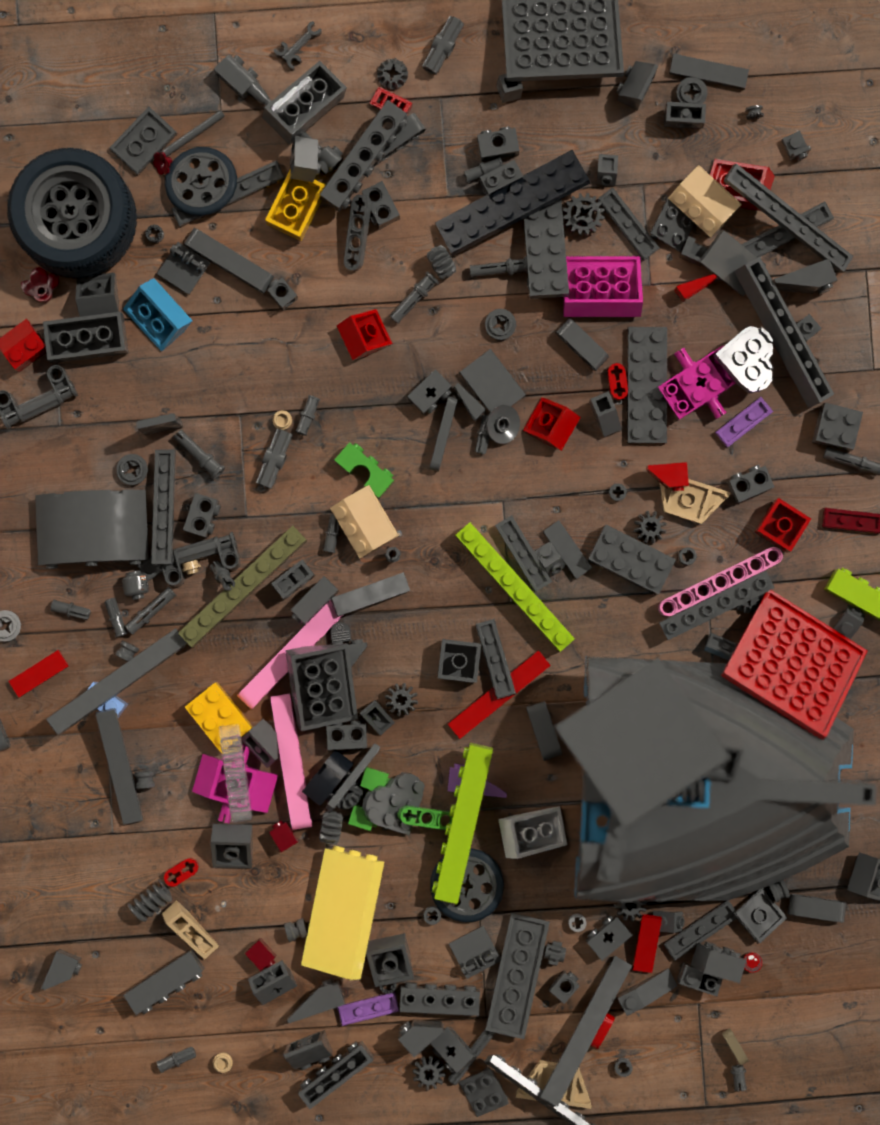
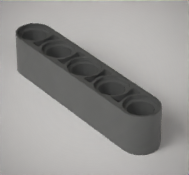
[338,113,426,177]
[184,228,274,294]

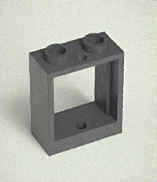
[291,576,340,624]

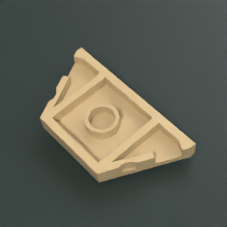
[659,479,731,524]
[516,1060,591,1109]

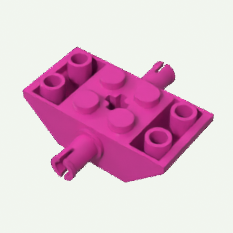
[658,345,736,420]
[192,744,278,823]

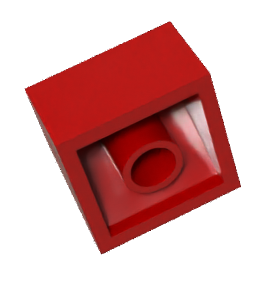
[336,309,393,360]
[0,318,46,373]
[523,397,581,451]

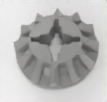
[0,610,21,641]

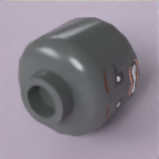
[122,571,149,600]

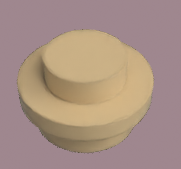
[273,410,292,430]
[181,560,201,575]
[213,1053,233,1073]

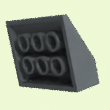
[285,644,358,731]

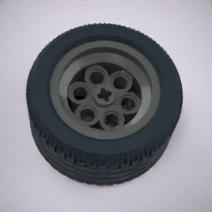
[7,148,137,279]

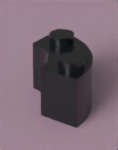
[302,750,354,806]

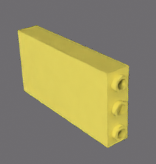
[301,846,384,980]

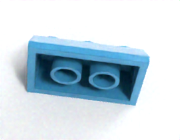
[123,278,193,352]

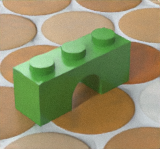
[334,442,394,499]
[348,767,390,831]

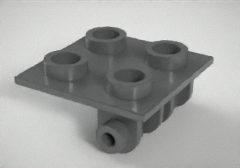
[650,199,695,252]
[157,242,211,295]
[449,925,501,979]
[459,1066,509,1117]

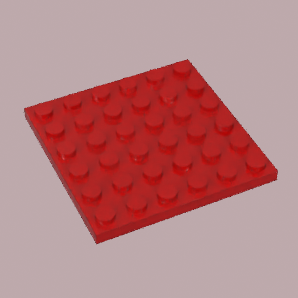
[721,590,868,740]

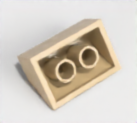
[668,165,742,237]
[330,485,399,558]

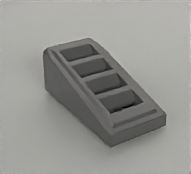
[454,383,485,422]

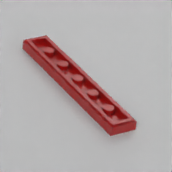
[448,650,551,739]

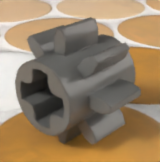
[544,940,566,966]

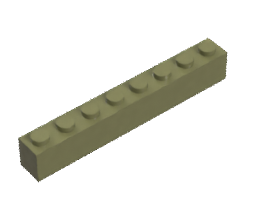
[178,526,307,648]

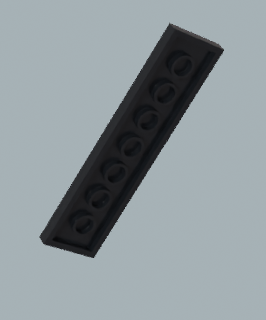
[435,150,590,256]

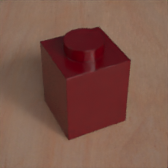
[269,820,299,852]
[245,938,276,971]

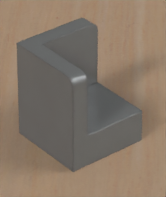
[679,236,707,266]

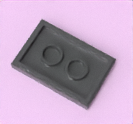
[109,107,177,175]
[699,230,766,296]
[460,349,526,412]
[136,413,183,435]

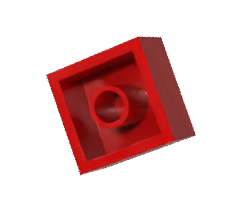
[755,498,811,553]

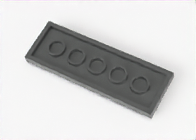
[524,199,569,299]
[627,327,667,444]
[486,913,550,1039]

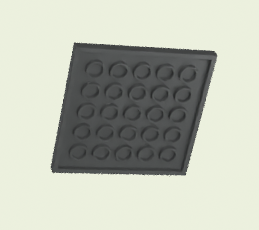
[502,0,624,82]

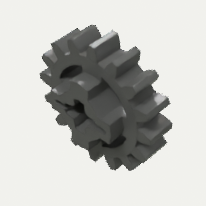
[563,193,605,236]

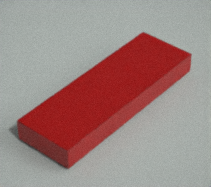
[8,650,69,698]
[633,914,662,973]

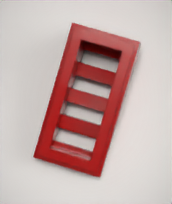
[369,87,413,115]
[674,274,717,302]

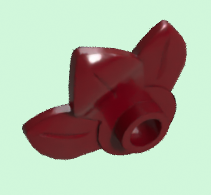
[21,267,59,303]

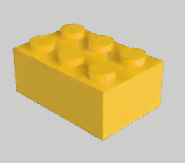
[265,168,326,242]
[185,682,253,753]

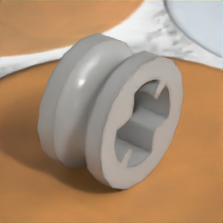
[568,913,586,932]

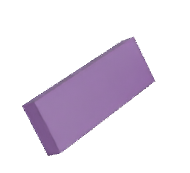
[715,397,773,448]
[338,991,400,1026]

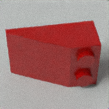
[710,159,775,211]

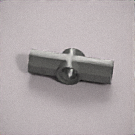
[422,16,464,75]
[256,429,293,489]

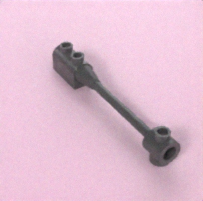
[214,55,343,175]

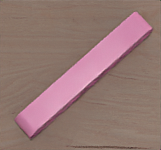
[658,547,783,617]
[237,600,343,709]
[271,693,312,830]

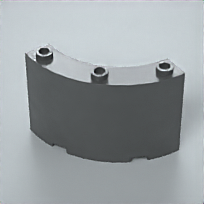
[35,490,149,569]

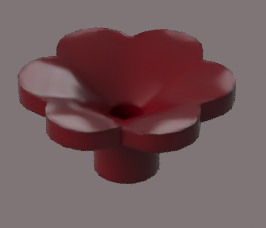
[153,152,172,175]

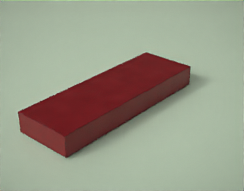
[822,508,880,534]

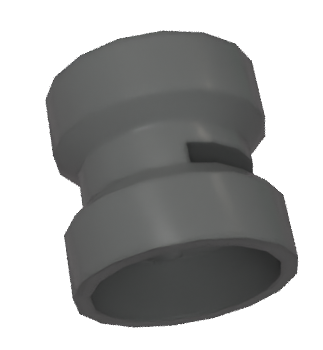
[284,918,308,942]

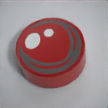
[743,952,762,973]

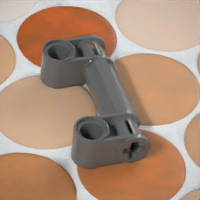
[0,365,78,429]
[161,532,241,588]

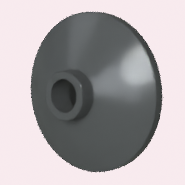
[486,405,520,444]

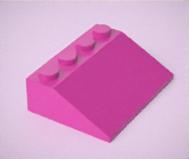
[563,256,643,317]

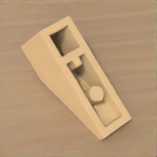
[162,900,219,960]

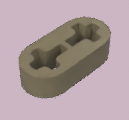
[722,1028,749,1066]

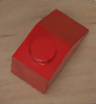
[646,462,689,492]

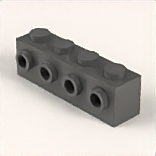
[123,949,205,1015]
[400,982,480,1016]
[298,1041,374,1109]

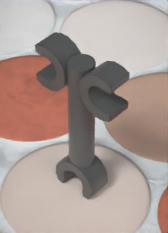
[274,21,322,71]

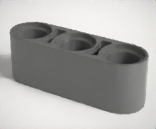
[556,318,609,371]
[526,701,562,761]
[788,894,847,923]

